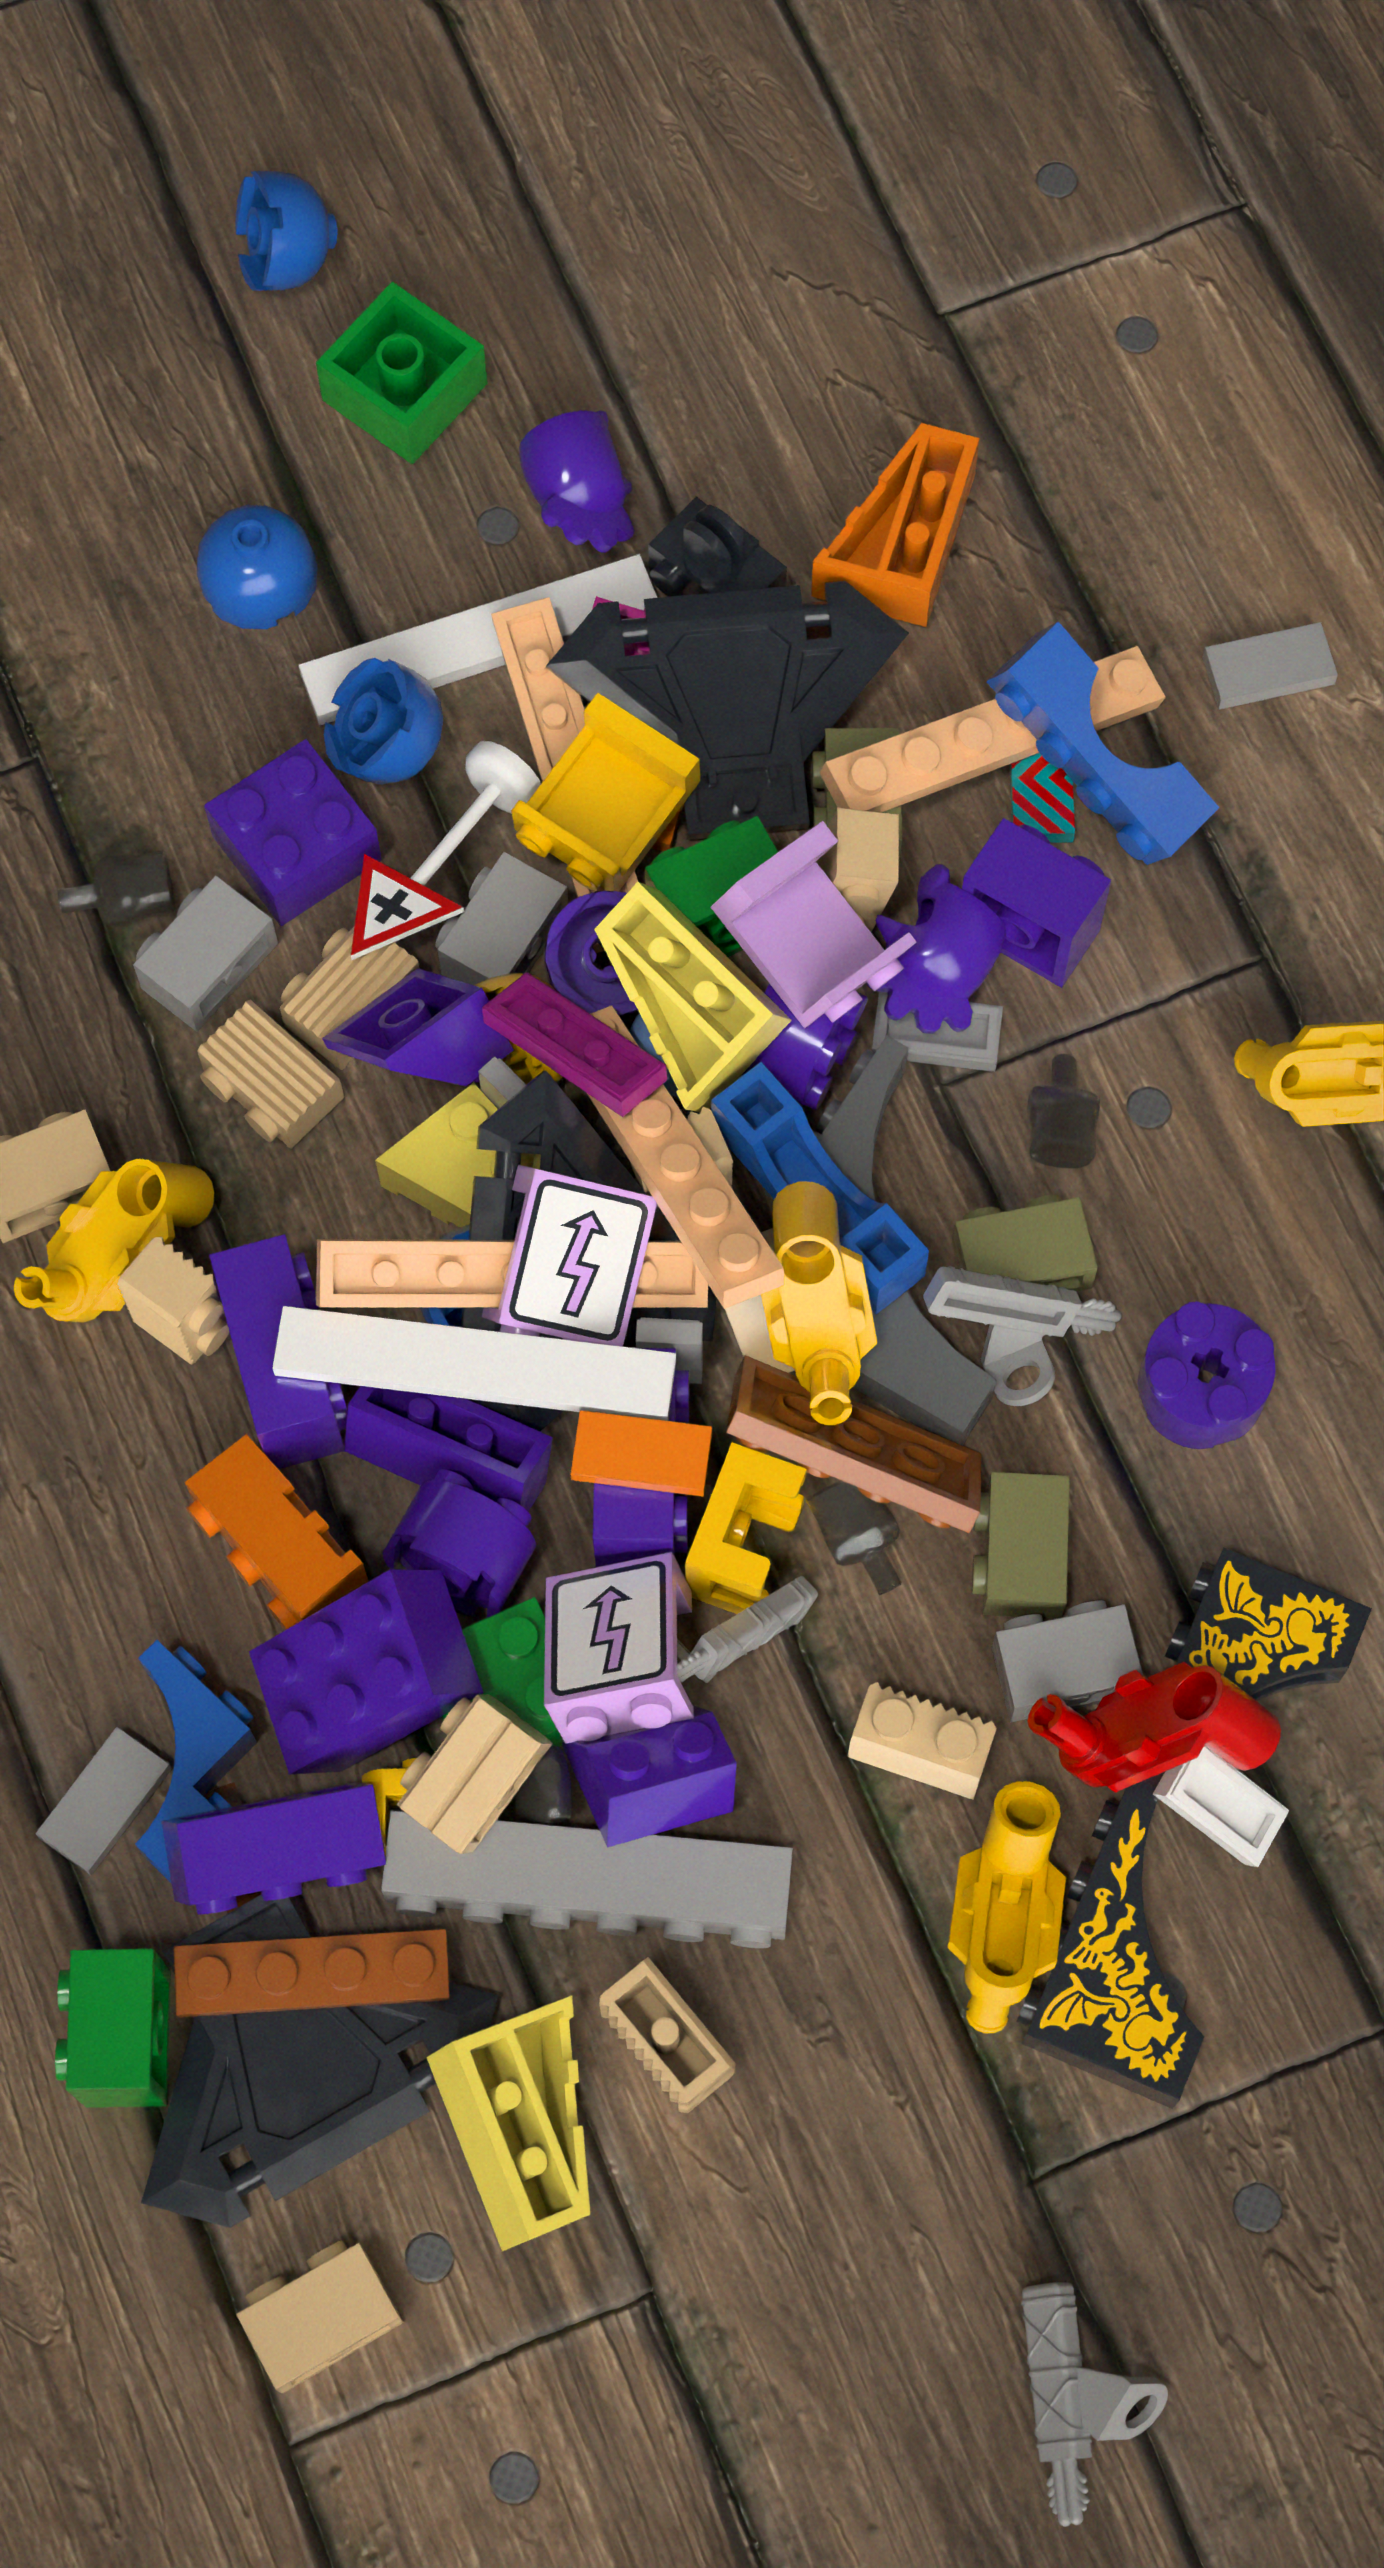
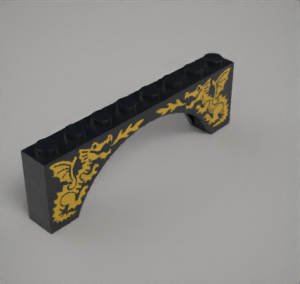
[1016,1547,1372,2109]

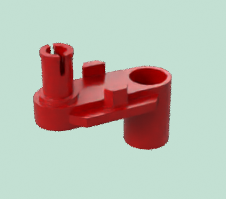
[1027,1662,1281,1792]

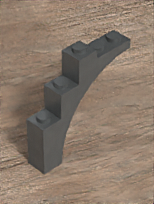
[765,1035,996,1446]

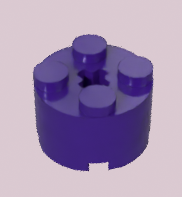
[544,891,639,1019]
[742,983,868,1110]
[1137,1302,1275,1450]
[383,1469,536,1618]

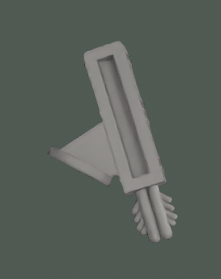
[923,1266,1122,1406]
[677,1576,818,1683]
[1021,2282,1168,2526]

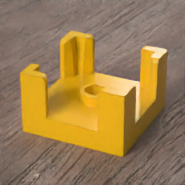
[685,1442,807,1614]

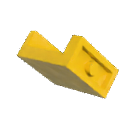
[511,692,700,892]

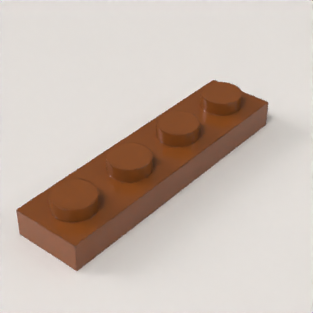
[174,1929,450,2017]

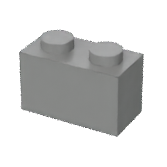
[436,852,569,985]
[133,876,278,1032]
[992,1600,1143,1723]

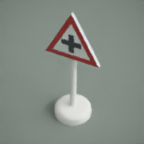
[350,741,541,960]

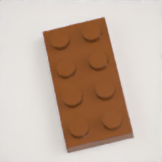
[726,1355,981,1533]

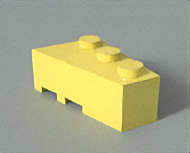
[594,882,792,1112]
[375,1082,534,1227]
[426,1995,590,2252]

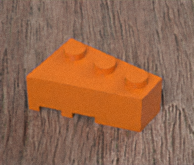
[811,423,979,627]
[184,1434,369,1630]

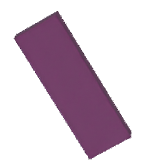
[482,972,667,1117]

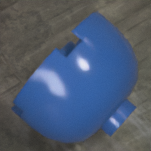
[236,171,337,291]
[196,505,318,629]
[324,658,443,785]

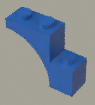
[135,1640,257,1883]

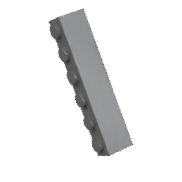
[381,1811,793,1948]

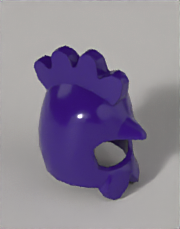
[519,410,634,553]
[867,864,1006,1034]

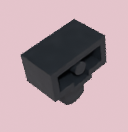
[648,496,787,597]

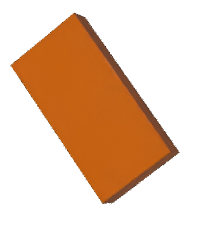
[571,1410,712,1497]

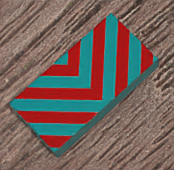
[1009,753,1075,843]

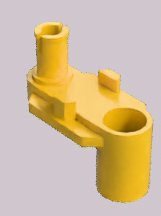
[1234,1021,1384,1127]
[14,1159,214,1322]
[761,1181,877,1425]
[947,1781,1066,2033]

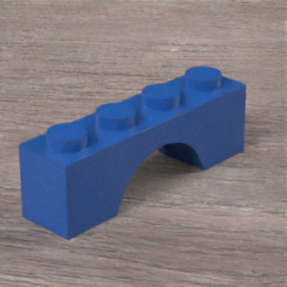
[986,621,1220,865]
[711,1062,929,1315]

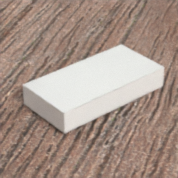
[1153,1746,1289,1867]

